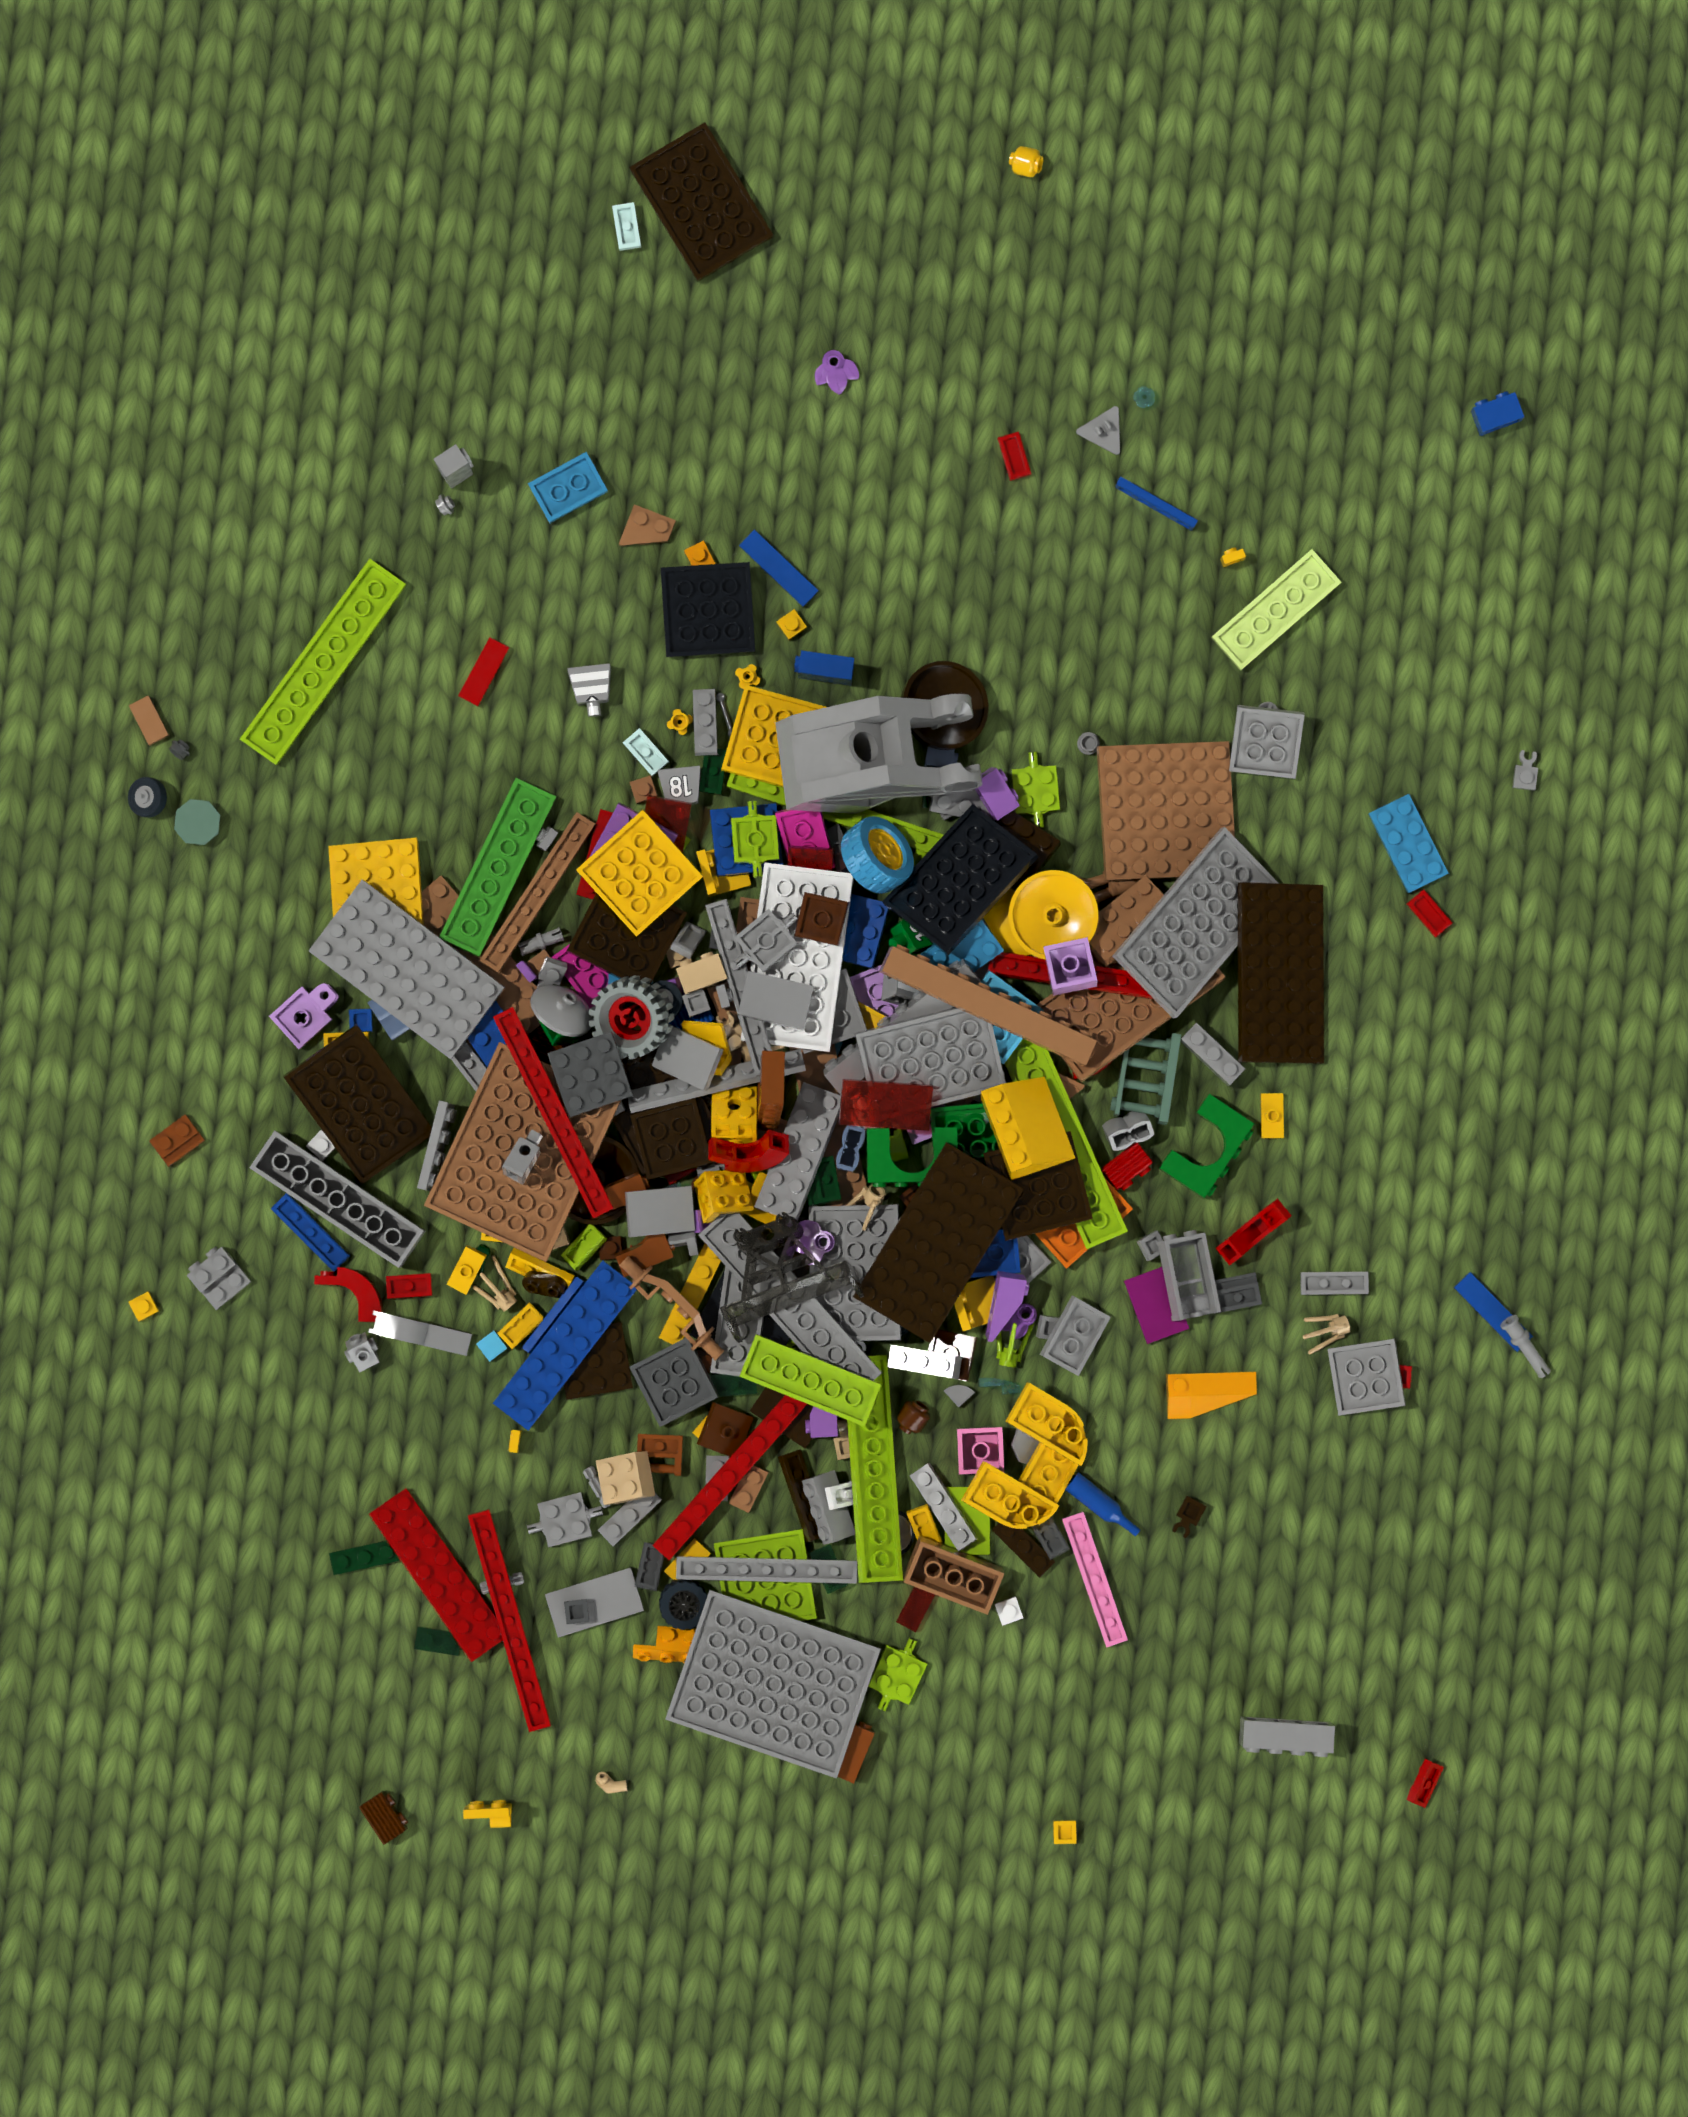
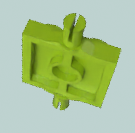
[1012,752,1060,828]
[731,801,779,878]
[868,1638,927,1712]

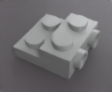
[187,1246,252,1310]

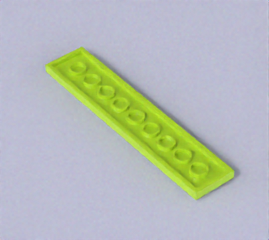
[240,558,406,766]
[1004,1039,1128,1249]
[847,1355,903,1583]

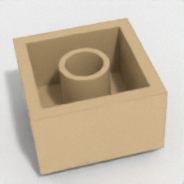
[676,951,727,995]
[596,1451,655,1505]

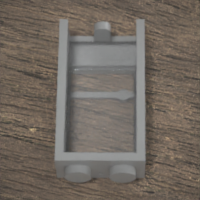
[1156,1230,1221,1321]

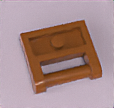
[637,1434,683,1476]

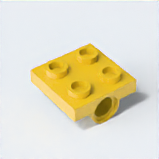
[463,1800,512,1828]

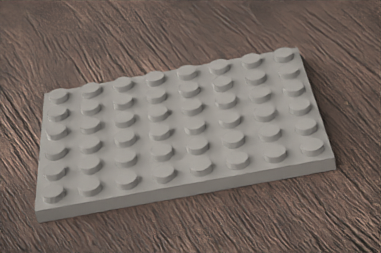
[665,1590,881,1778]

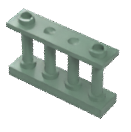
[1110,1033,1181,1125]

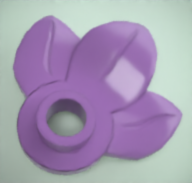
[814,350,859,394]
[791,1220,835,1265]
[1002,1304,1037,1339]

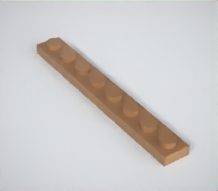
[479,812,596,974]

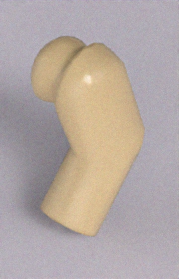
[595,1771,627,1794]

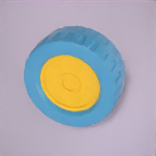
[840,816,914,894]

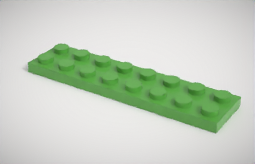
[439,778,556,958]

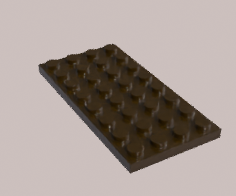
[1238,882,1324,1064]
[853,1142,1024,1343]

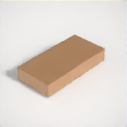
[128,696,169,746]

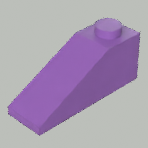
[985,1271,1029,1342]
[805,1406,838,1438]

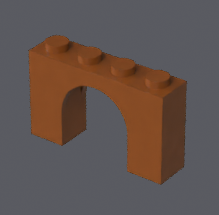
[757,1051,785,1131]
[603,1172,676,1277]
[837,1721,875,1784]

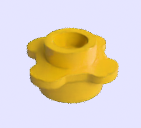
[735,664,760,689]
[667,709,693,735]

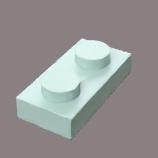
[612,202,641,251]
[623,728,669,777]

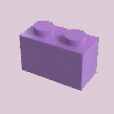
[975,767,1020,820]

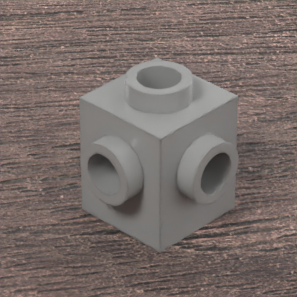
[344,1332,379,1373]

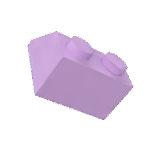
[1043,937,1097,996]

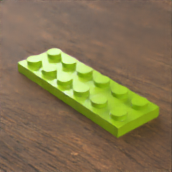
[739,1334,882,1427]

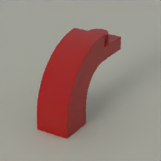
[708,1130,789,1173]
[1216,1198,1292,1266]
[314,1267,383,1322]

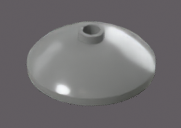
[530,985,593,1037]

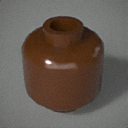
[897,1400,930,1434]

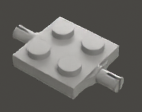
[734,909,798,972]
[527,1492,603,1548]

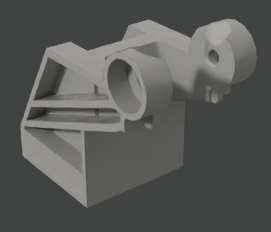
[775,694,983,814]

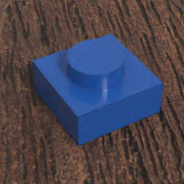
[349,1009,373,1032]

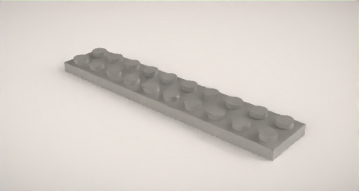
[698,1213,882,1381]

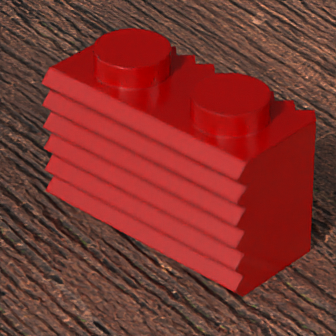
[1101,1142,1153,1191]

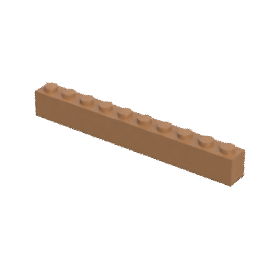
[879,944,1097,1066]

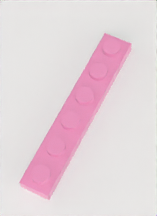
[1062,1512,1128,1647]

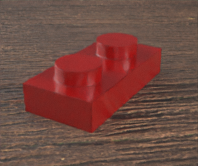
[386,1273,433,1299]
[1406,1759,1444,1808]

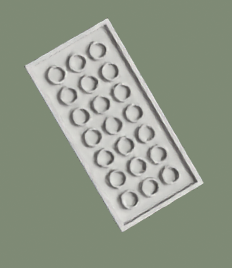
[741,863,853,1052]

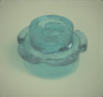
[1133,386,1155,408]

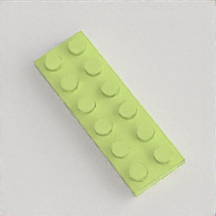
[1211,549,1341,671]

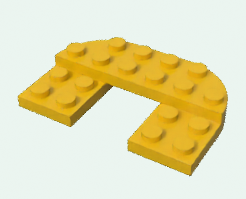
[961,1382,1088,1529]

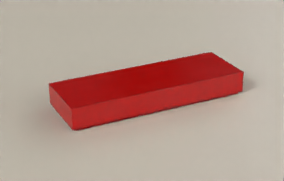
[458,637,510,707]

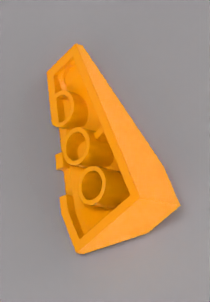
[1166,1372,1257,1419]

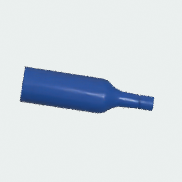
[1065,1472,1141,1536]

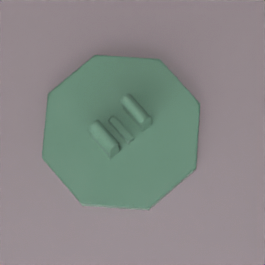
[174,799,221,845]

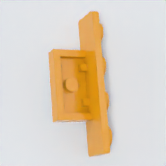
[633,1626,696,1663]

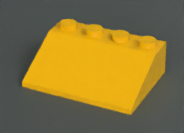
[981,1077,1075,1180]

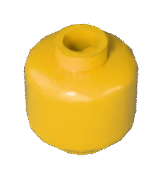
[1009,146,1043,178]

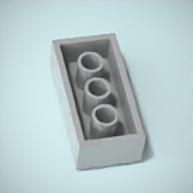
[1239,1716,1335,1757]

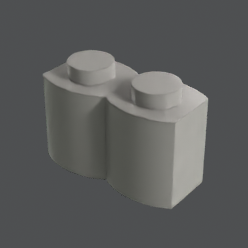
[1102,1111,1154,1151]

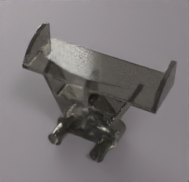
[720,1212,864,1343]

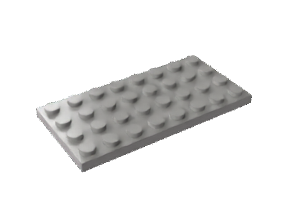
[1112,827,1278,1019]
[309,879,505,1059]

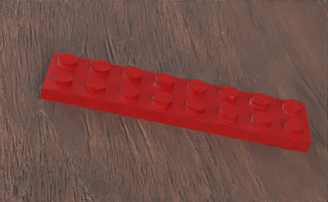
[368,1488,503,1662]

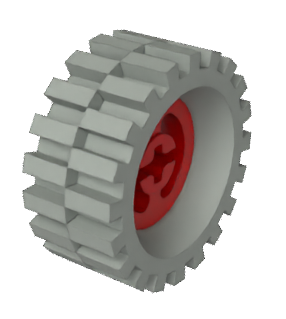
[589,975,674,1059]

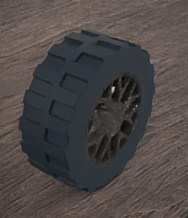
[659,1579,708,1630]

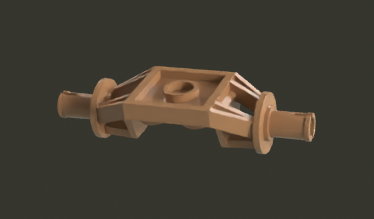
[619,1256,725,1361]

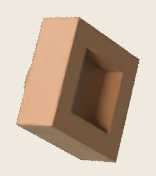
[630,775,658,804]
[527,949,551,980]

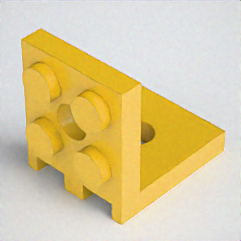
[711,1086,757,1144]

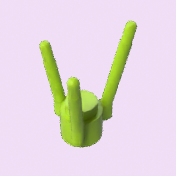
[996,1322,1035,1368]

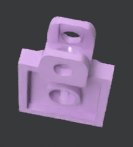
[269,983,339,1050]

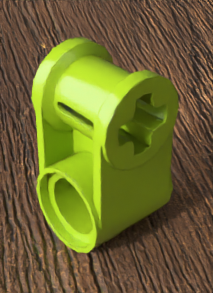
[880,1119,908,1162]

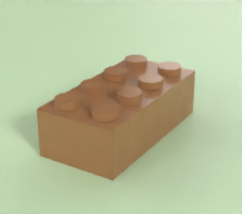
[1089,875,1164,968]
[903,1535,1005,1615]

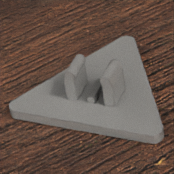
[1076,406,1120,455]

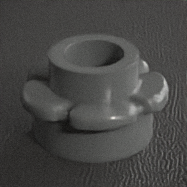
[169,740,190,760]

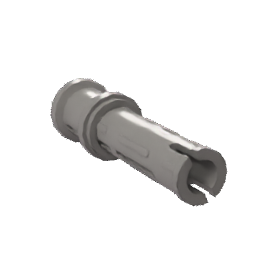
[1500,1315,1551,1378]

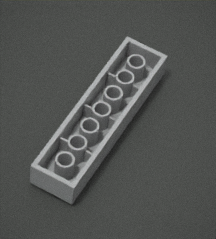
[249,1130,426,1268]

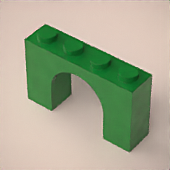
[1158,1094,1255,1199]
[867,1127,958,1187]

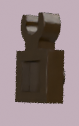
[1172,1496,1207,1538]

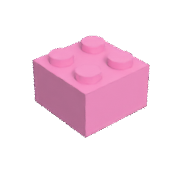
[957,1427,1004,1475]

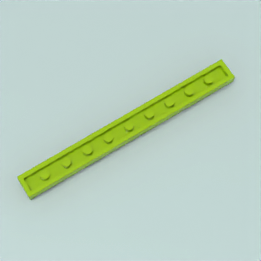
[726,773,944,853]

